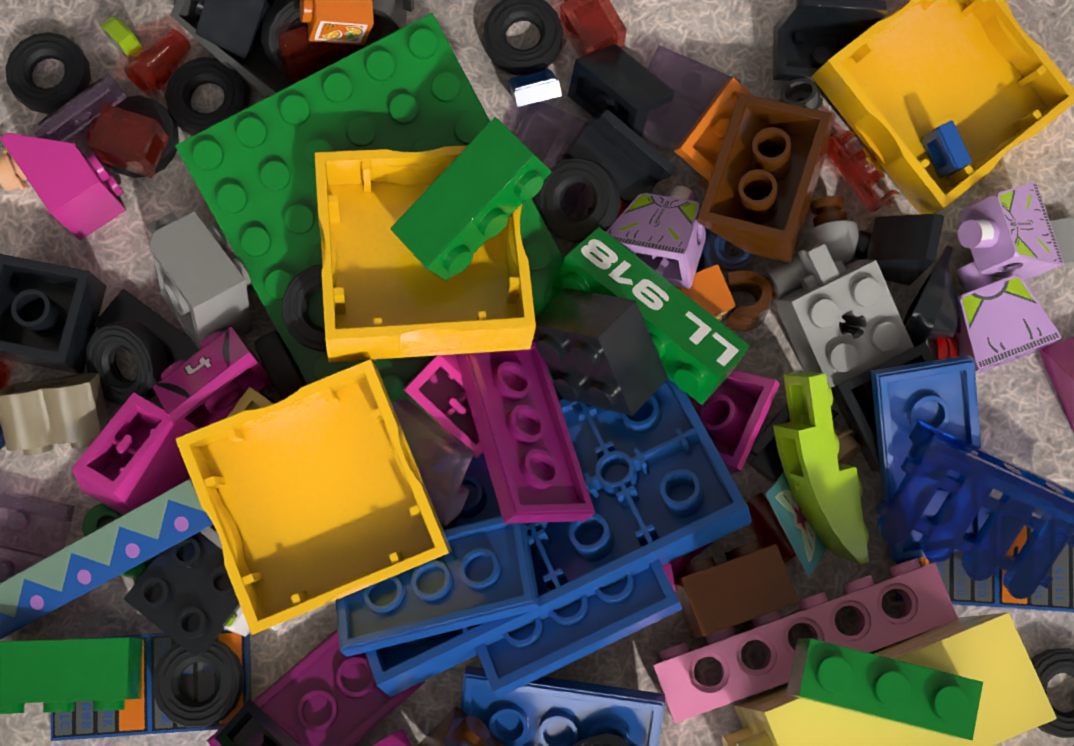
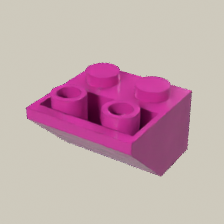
[402,354,483,459]
[72,392,191,515]

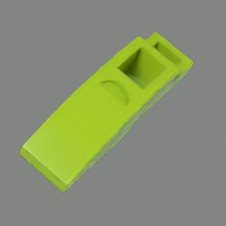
[773,370,869,564]

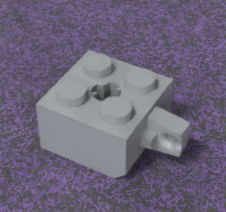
[147,211,254,351]
[777,243,913,388]

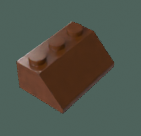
[697,93,832,263]

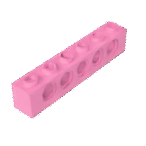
[653,558,959,723]

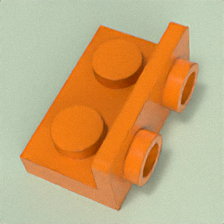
[674,77,754,189]

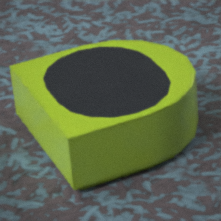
[99,15,148,68]

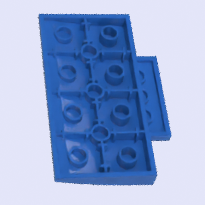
[365,378,752,698]

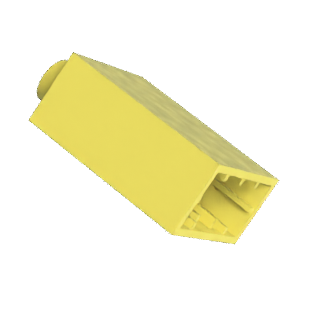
[722,613,1057,746]

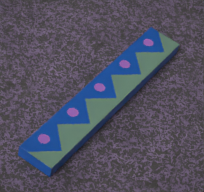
[0,479,213,639]

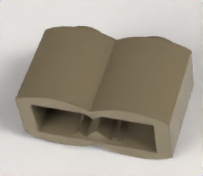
[0,373,110,456]

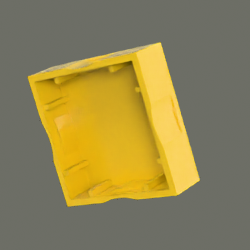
[811,0,1074,214]
[315,145,536,362]
[175,360,452,635]

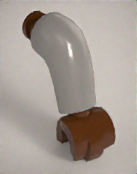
[726,196,859,331]

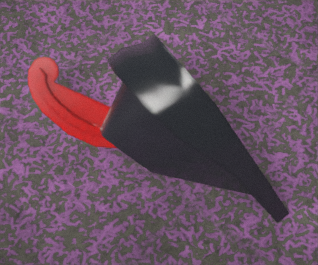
[903,245,959,360]

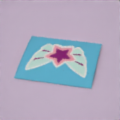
[765,472,827,577]

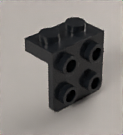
[773,0,888,82]
[123,532,241,655]

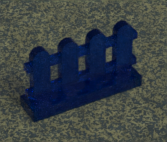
[875,421,1074,599]

